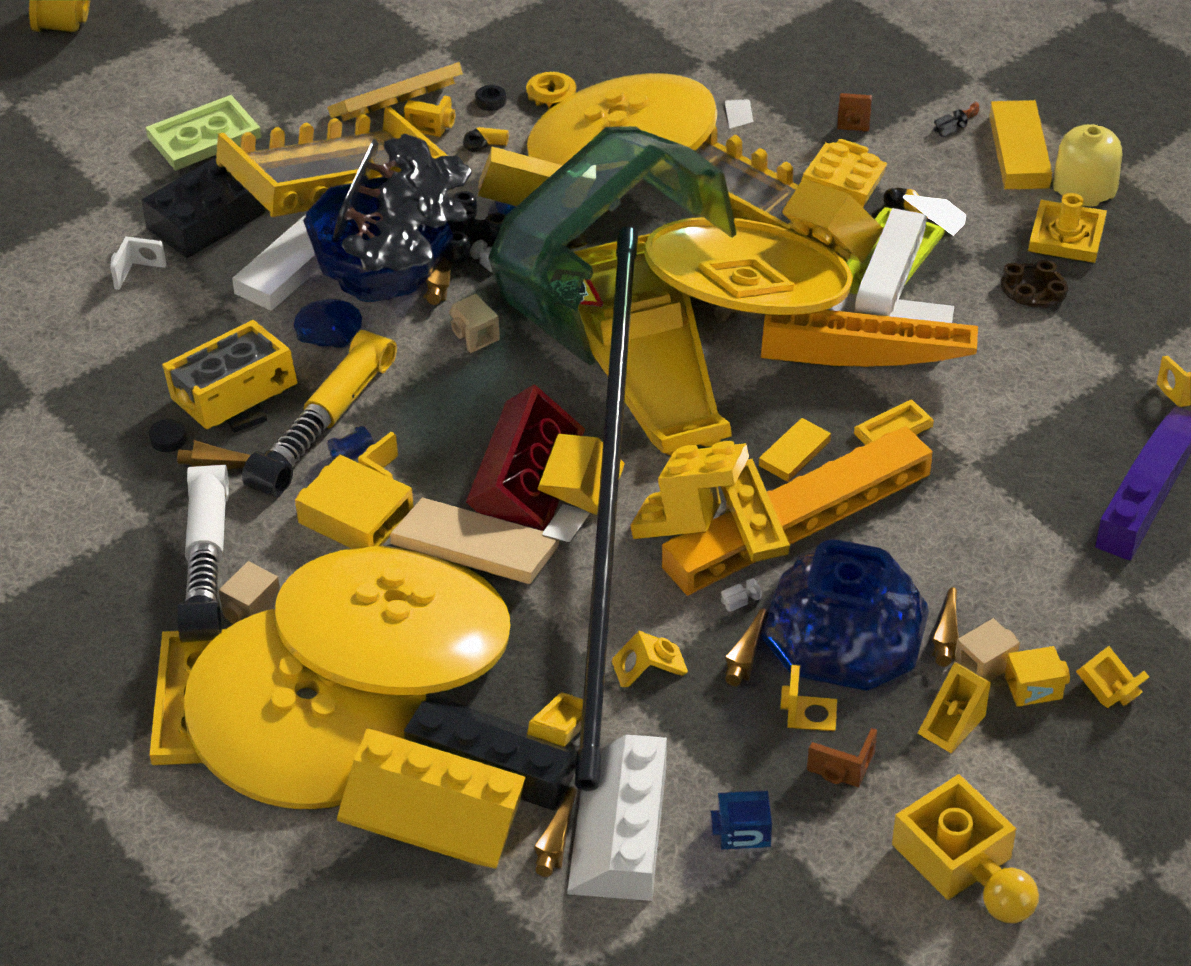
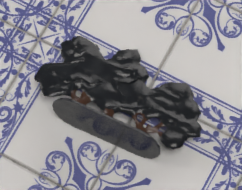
[333,134,472,271]

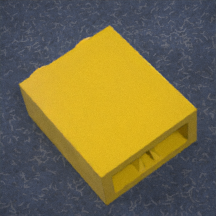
[295,454,414,548]

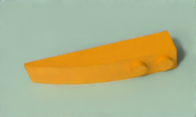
[760,310,978,367]

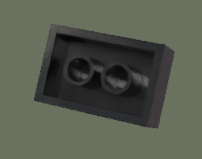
[141,157,265,258]

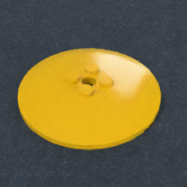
[527,73,717,186]
[645,217,853,315]
[275,546,510,695]
[184,609,426,809]

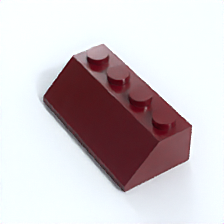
[466,384,585,531]

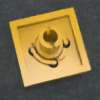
[1028,193,1107,263]

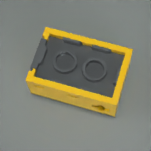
[162,320,297,430]

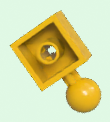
[892,774,1039,924]

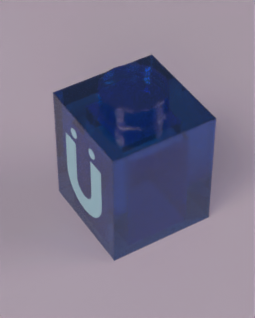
[710,790,772,850]

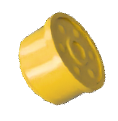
[29,0,90,32]

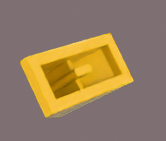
[917,662,991,753]

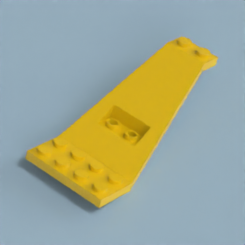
[529,233,732,455]

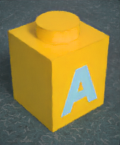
[1005,646,1070,707]

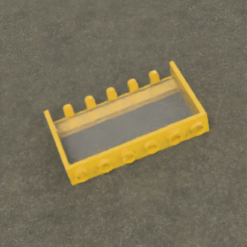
[216,107,448,217]

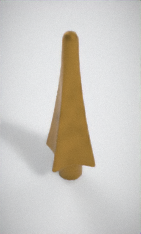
[423,256,452,305]
[177,440,250,469]
[931,587,959,667]
[725,608,767,686]
[534,786,577,877]

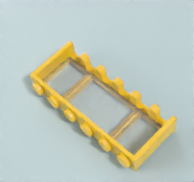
[647,125,798,233]

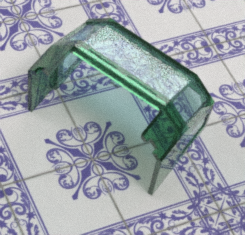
[488,126,737,366]

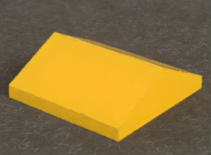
[537,434,625,515]

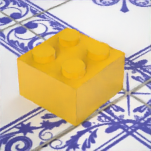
[782,178,884,263]

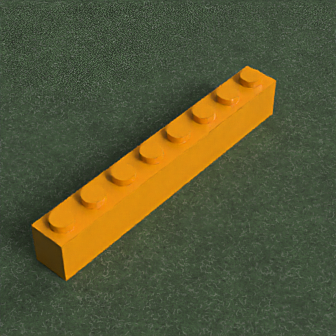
[662,426,933,596]

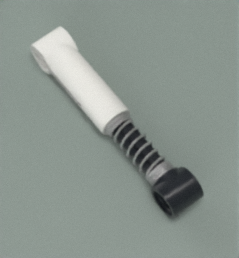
[177,465,229,642]

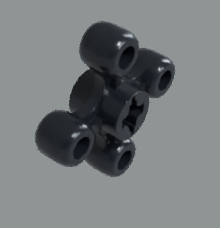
[418,191,510,263]

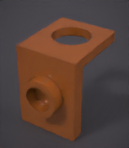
[837,93,872,131]
[807,728,877,788]

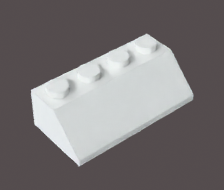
[567,735,667,901]

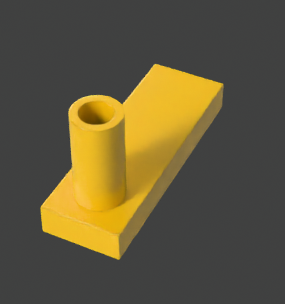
[720,459,790,562]

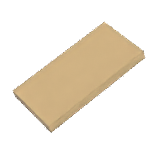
[390,497,559,584]

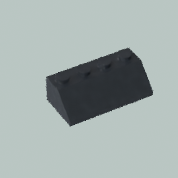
[404,698,579,811]

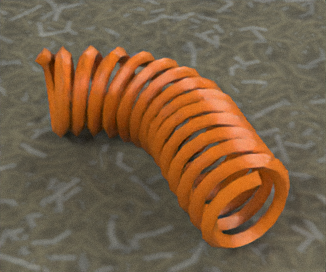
[962,101,979,118]

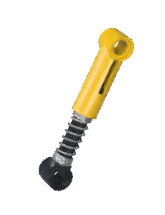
[242,329,397,498]

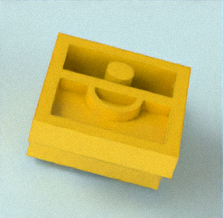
[630,441,749,539]

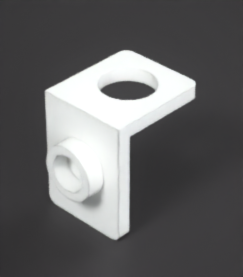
[110,236,166,290]

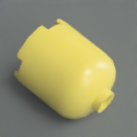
[1052,125,1122,206]

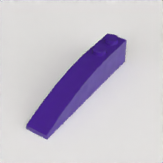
[1095,406,1191,561]

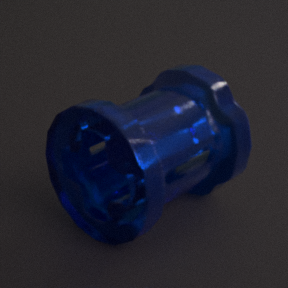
[327,425,374,460]

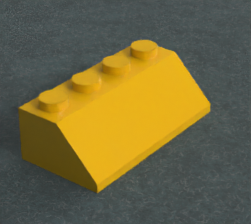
[336,728,525,869]

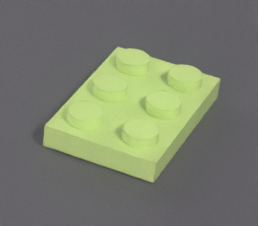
[146,95,261,171]

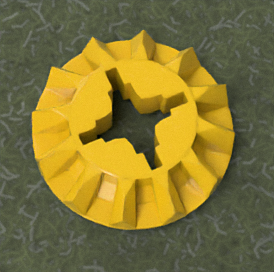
[526,72,576,109]

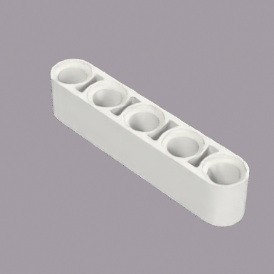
[855,208,927,317]

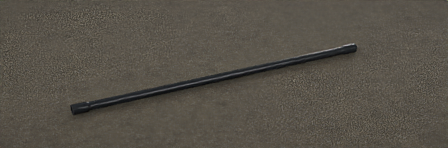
[574,227,638,791]

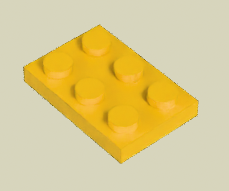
[801,142,887,207]

